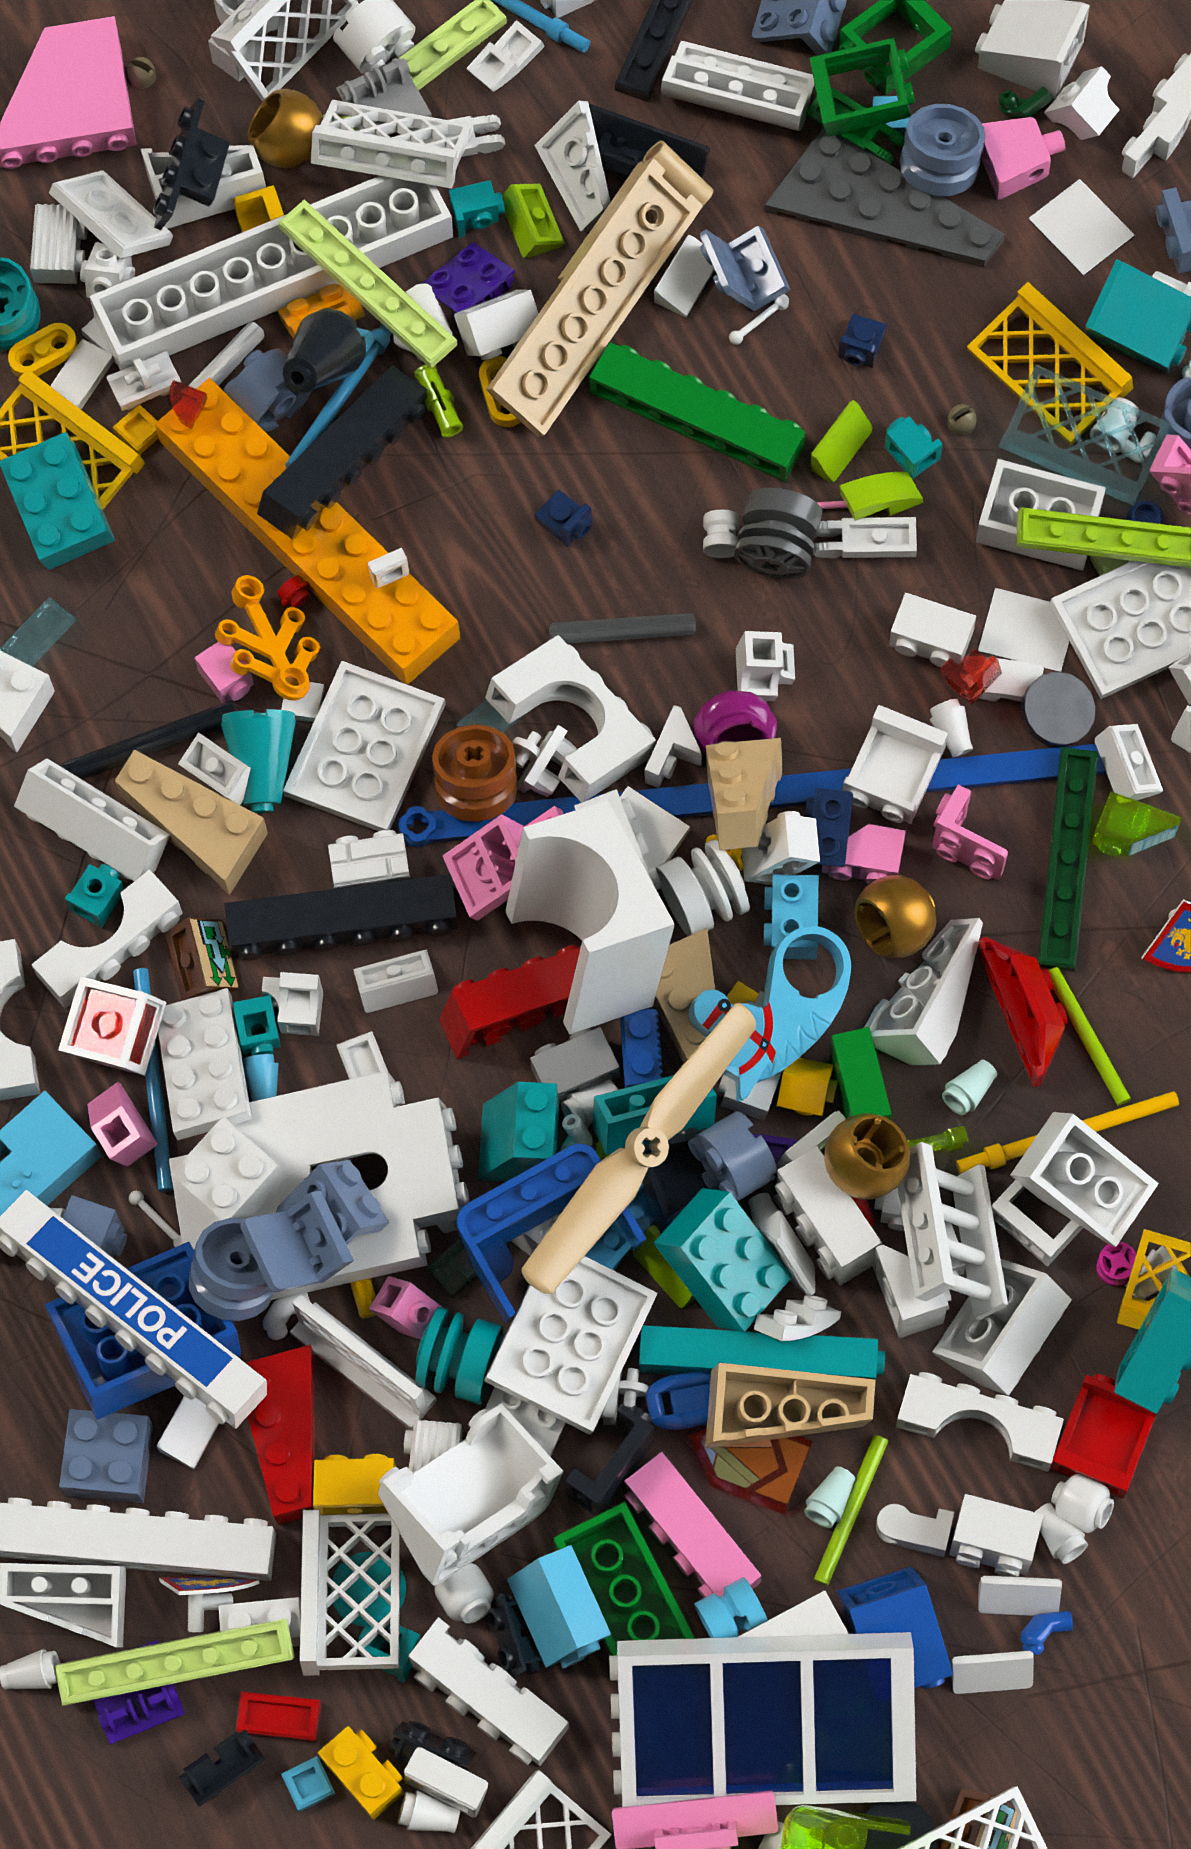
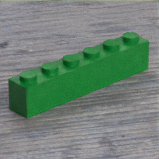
[589,342,806,483]

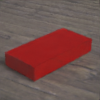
[236,1691,321,1742]

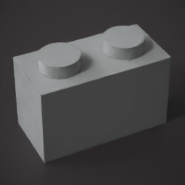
[530,1027,620,1105]

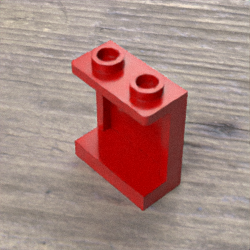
[1050,1374,1156,1499]

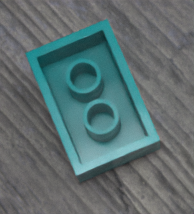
[0,432,116,570]
[654,1188,793,1332]
[1114,1268,1191,1414]

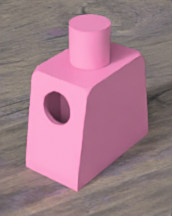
[980,117,1065,200]

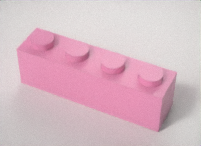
[623,1452,762,1598]

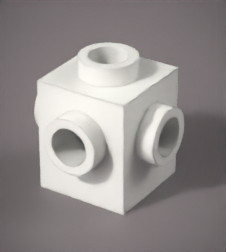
[80,242,135,298]

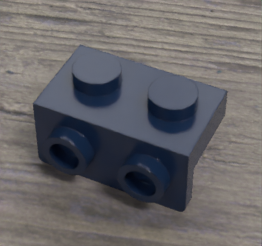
[805,788,853,870]

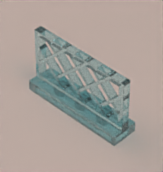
[998,365,1172,506]

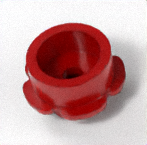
[277,575,311,608]

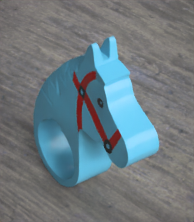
[689,926,851,1103]

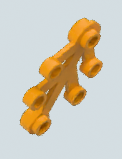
[215,575,320,701]

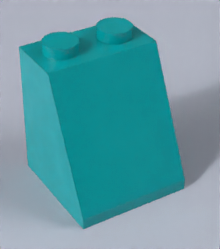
[1085,259,1191,373]
[478,1082,560,1182]

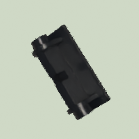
[487,1593,543,1679]
[388,1721,476,1771]
[179,1729,266,1807]

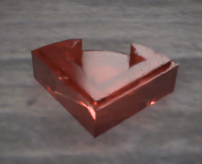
[170,380,208,429]

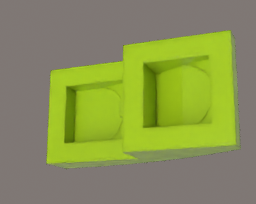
[839,472,923,521]

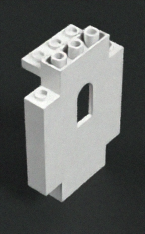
[169,1071,470,1300]

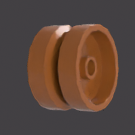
[432,724,518,822]

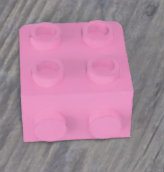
[1149,434,1191,516]
[932,784,1008,880]

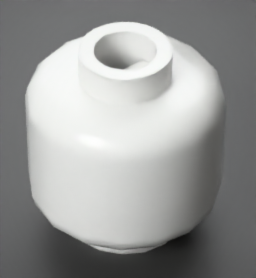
[1051,1474,1114,1533]
[435,1563,494,1623]

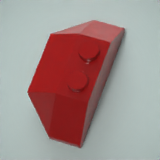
[977,937,1068,1088]

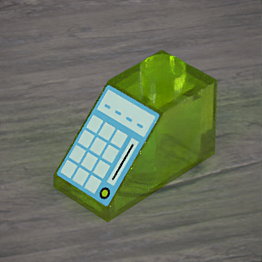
[1092,791,1182,857]

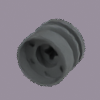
[734,488,822,579]

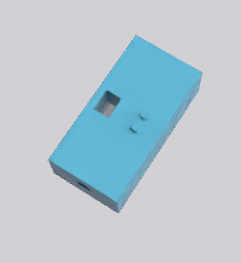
[0,1090,102,1216]

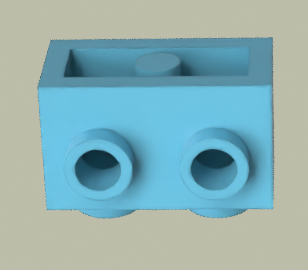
[764,874,819,960]

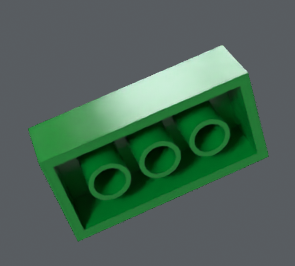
[553,1502,695,1685]

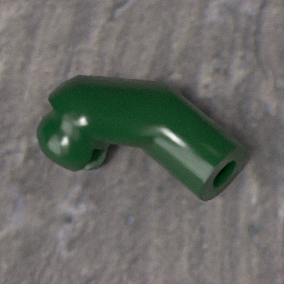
[998,87,1053,118]

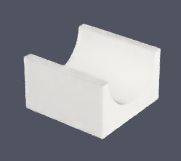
[505,800,675,1035]

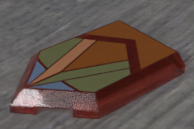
[688,1427,813,1515]

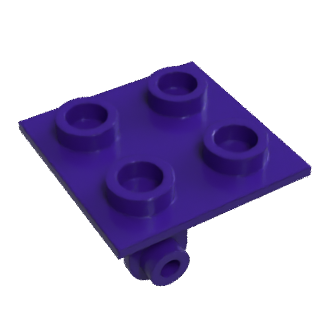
[421,242,516,322]
[94,1640,185,1745]

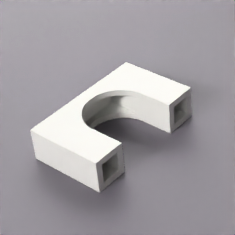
[485,635,656,803]

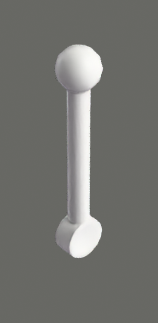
[729,294,789,345]
[129,1190,182,1247]

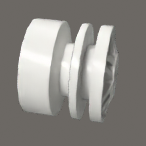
[656,839,750,937]

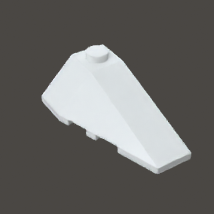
[864,918,983,1066]

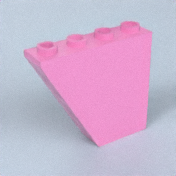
[0,16,137,169]

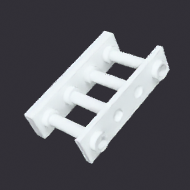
[898,1142,1008,1320]

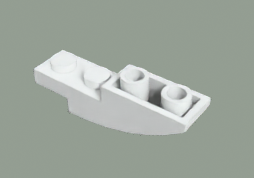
[1122,53,1191,178]

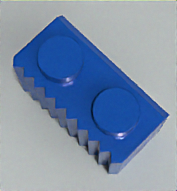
[620,1009,663,1088]

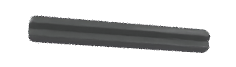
[549,613,696,644]

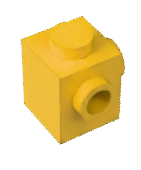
[777,1057,838,1116]

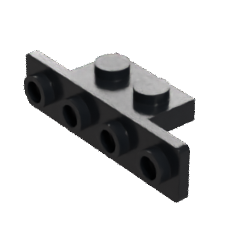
[153,97,230,231]
[579,100,710,178]

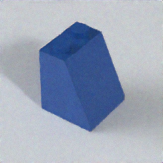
[836,1566,954,1701]

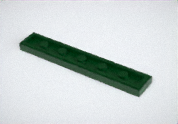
[1037,747,1099,971]

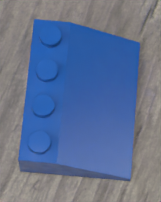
[45,1242,242,1420]

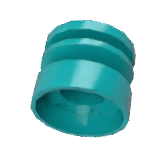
[0,257,41,351]
[415,1307,504,1405]

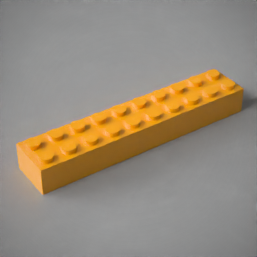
[155,377,460,685]

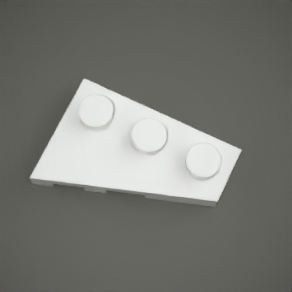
[534,101,611,232]

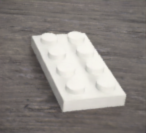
[158,988,252,1140]

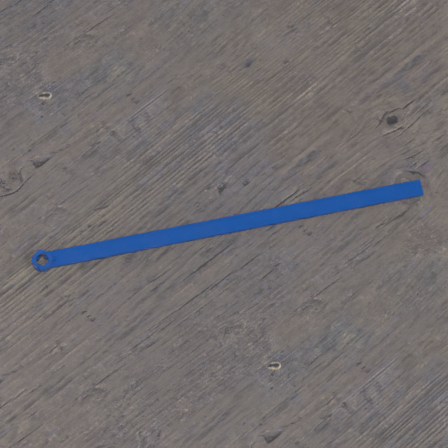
[399,744,1107,848]

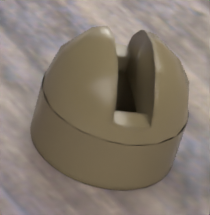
[127,57,157,89]
[947,403,977,436]

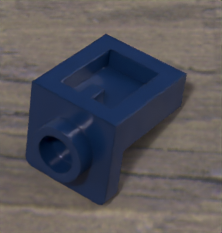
[838,314,887,368]
[534,490,592,547]

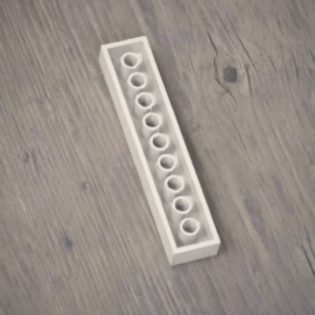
[90,176,453,371]

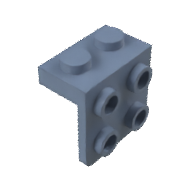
[752,0,846,56]
[1155,187,1191,274]
[700,226,791,311]
[276,1160,390,1244]
[240,1190,354,1292]

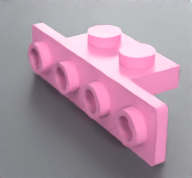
[612,1791,778,1849]

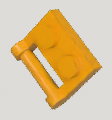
[278,284,365,339]

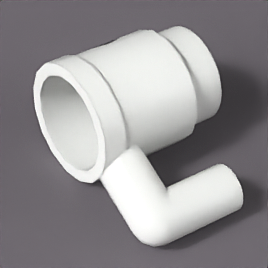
[1090,397,1158,463]

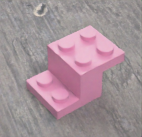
[443,806,564,921]

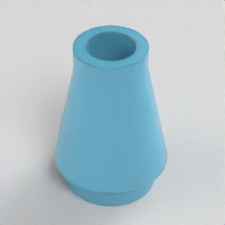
[243,1054,279,1102]

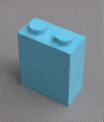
[507,1545,611,1669]

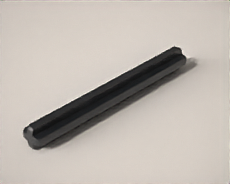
[59,701,236,780]

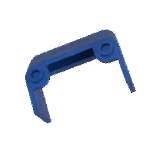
[456,1144,646,1324]

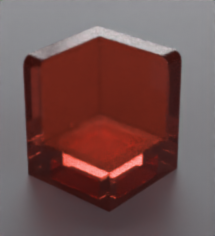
[940,649,1002,705]

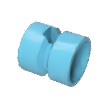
[694,1577,768,1638]

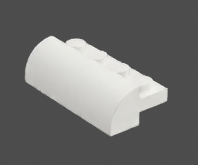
[661,40,815,131]

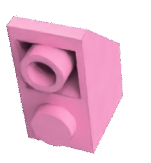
[822,824,906,884]
[87,1082,158,1167]

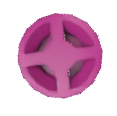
[1096,1242,1136,1287]

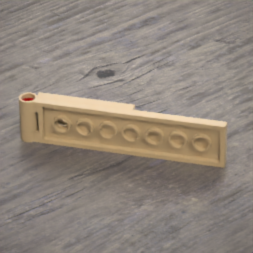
[486,141,713,437]

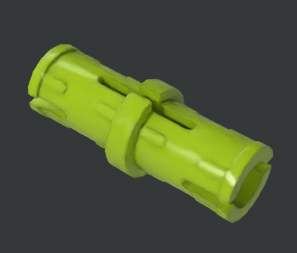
[414,365,463,437]

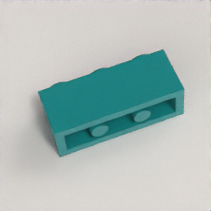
[592,1075,717,1155]

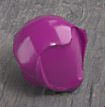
[693,690,777,759]

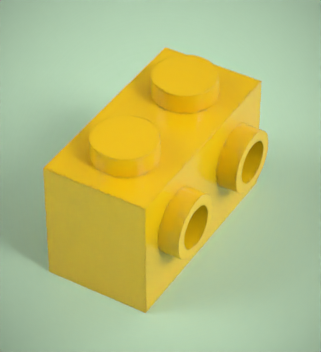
[313,1454,396,1515]
[318,1726,404,1821]

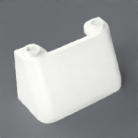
[378,1403,563,1586]

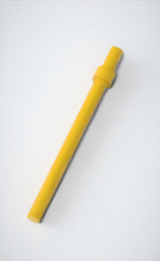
[956,1091,1179,1174]

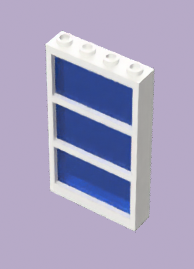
[609,1632,916,1807]

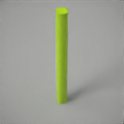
[1048,967,1131,1106]
[813,1435,888,1586]

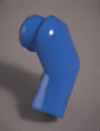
[1020,1611,1073,1656]

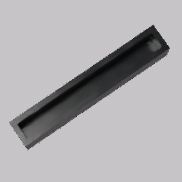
[257,365,427,539]
[224,874,458,960]

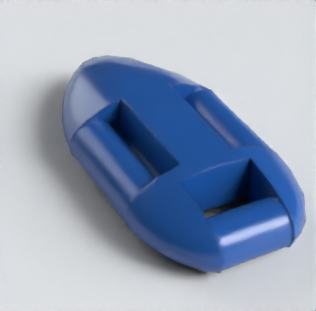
[645,1371,711,1430]

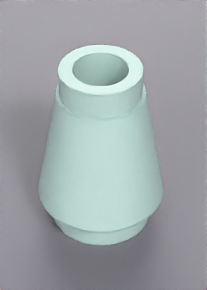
[942,1060,997,1115]
[804,1466,855,1528]

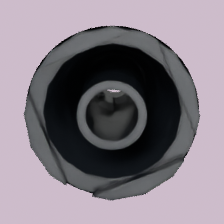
[283,308,366,393]

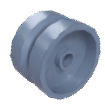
[900,104,985,196]
[189,1218,274,1321]

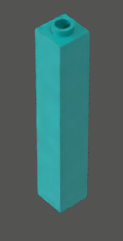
[639,1325,885,1383]

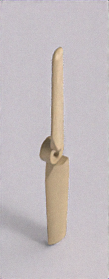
[521,1003,756,1295]

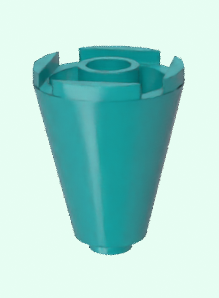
[221,709,296,813]

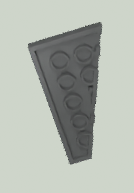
[764,127,1005,267]

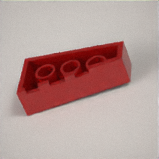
[439,945,581,1060]
[245,1345,316,1525]

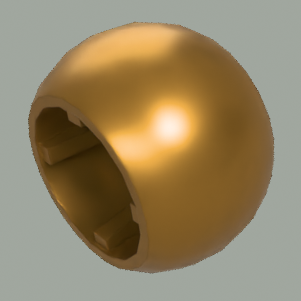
[247,89,323,168]
[854,875,936,958]
[824,1113,910,1199]

